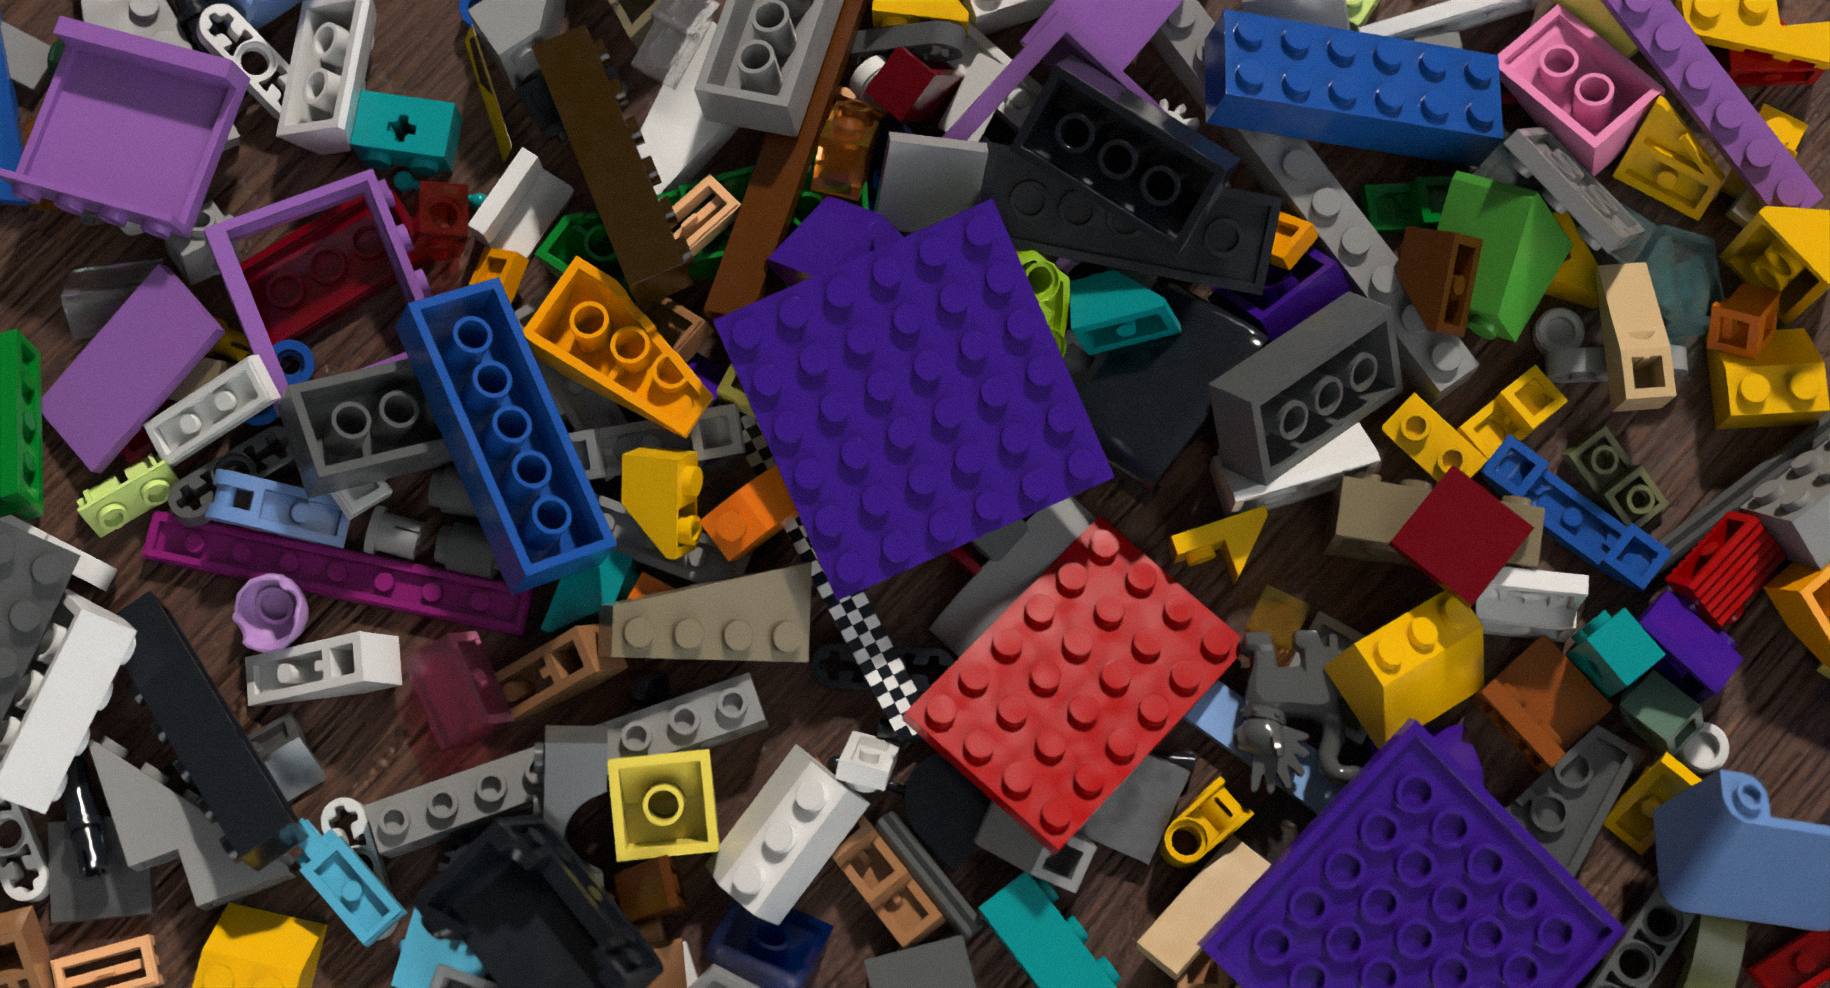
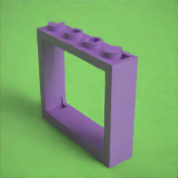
[941,10,1168,274]
[204,168,432,418]

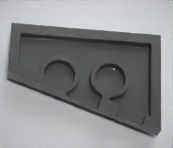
[1505,725,1642,877]

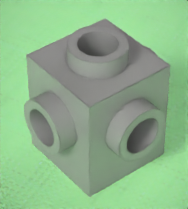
[164,200,243,287]

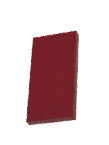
[220,177,437,346]

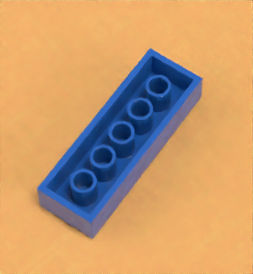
[1205,9,1504,167]
[395,277,617,595]

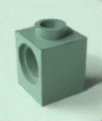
[1619,670,1704,757]

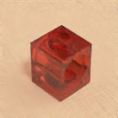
[413,180,468,261]

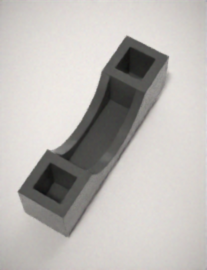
[533,726,608,888]

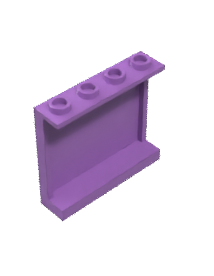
[0,15,250,239]

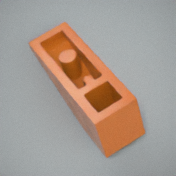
[699,464,799,561]

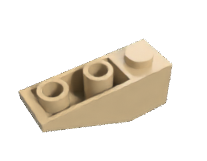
[1595,262,1677,412]

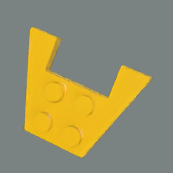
[1675,0,1830,70]

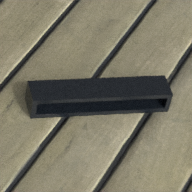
[116,591,309,872]

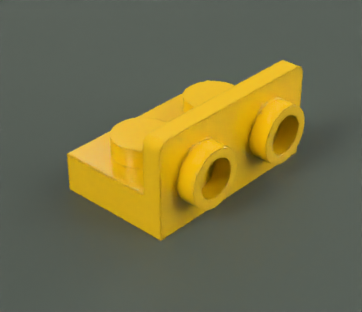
[1382,392,1488,483]

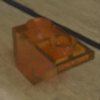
[811,99,884,201]

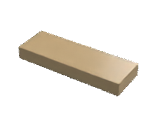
[1136,835,1271,981]

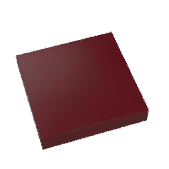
[1388,465,1534,608]

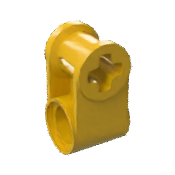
[1159,776,1255,868]

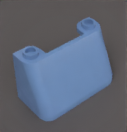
[1653,769,1830,931]

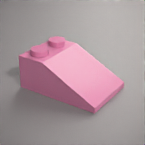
[1498,3,1665,176]

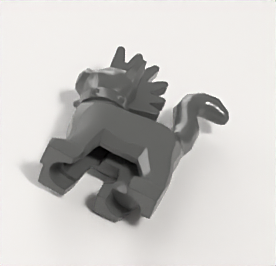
[1232,630,1363,795]

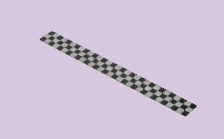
[718,401,921,741]

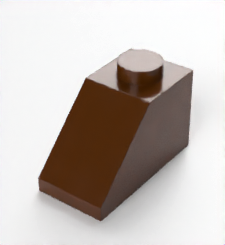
[1397,226,1483,338]
[608,855,689,924]

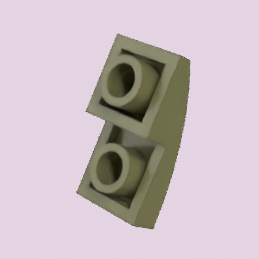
[1561,425,1669,528]
[1675,914,1748,988]

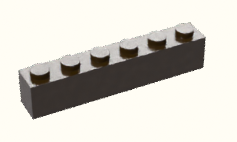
[532,24,696,307]

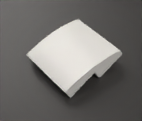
[1471,566,1589,642]

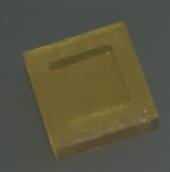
[1244,584,1312,652]

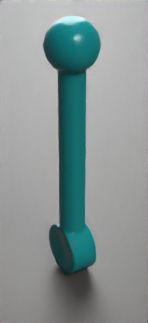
[394,171,487,211]

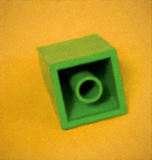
[1437,171,1573,342]

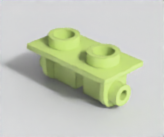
[77,452,180,538]

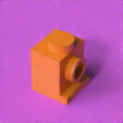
[1707,283,1781,360]

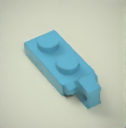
[296,818,408,947]

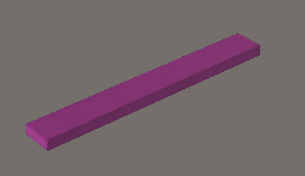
[141,510,536,638]

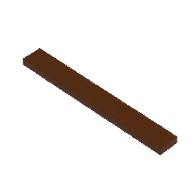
[703,0,869,319]

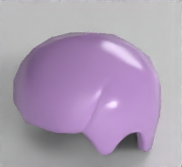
[232,573,309,654]

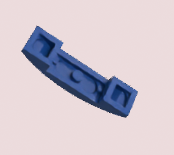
[1479,434,1673,592]

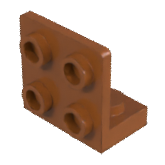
[1470,635,1612,775]

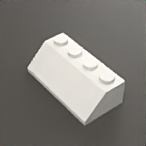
[0,588,137,814]

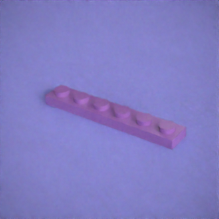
[1601,0,1824,209]

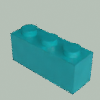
[978,872,1122,988]

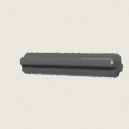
[874,811,983,941]

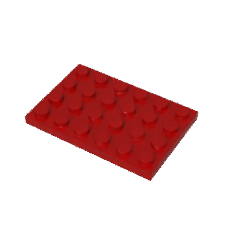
[902,516,1242,856]

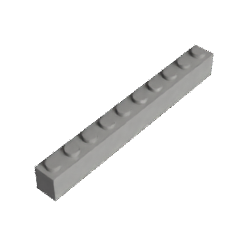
[1149,0,1480,406]

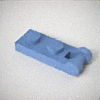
[205,469,350,549]

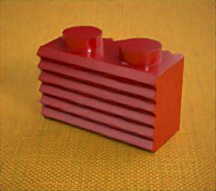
[1665,511,1788,628]

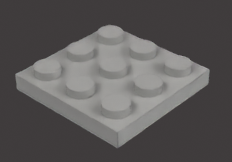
[1503,127,1646,253]

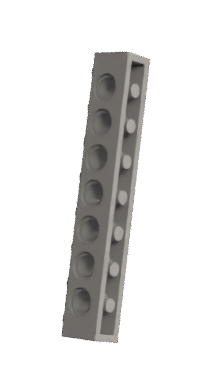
[364,672,769,859]

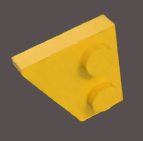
[1612,95,1725,221]

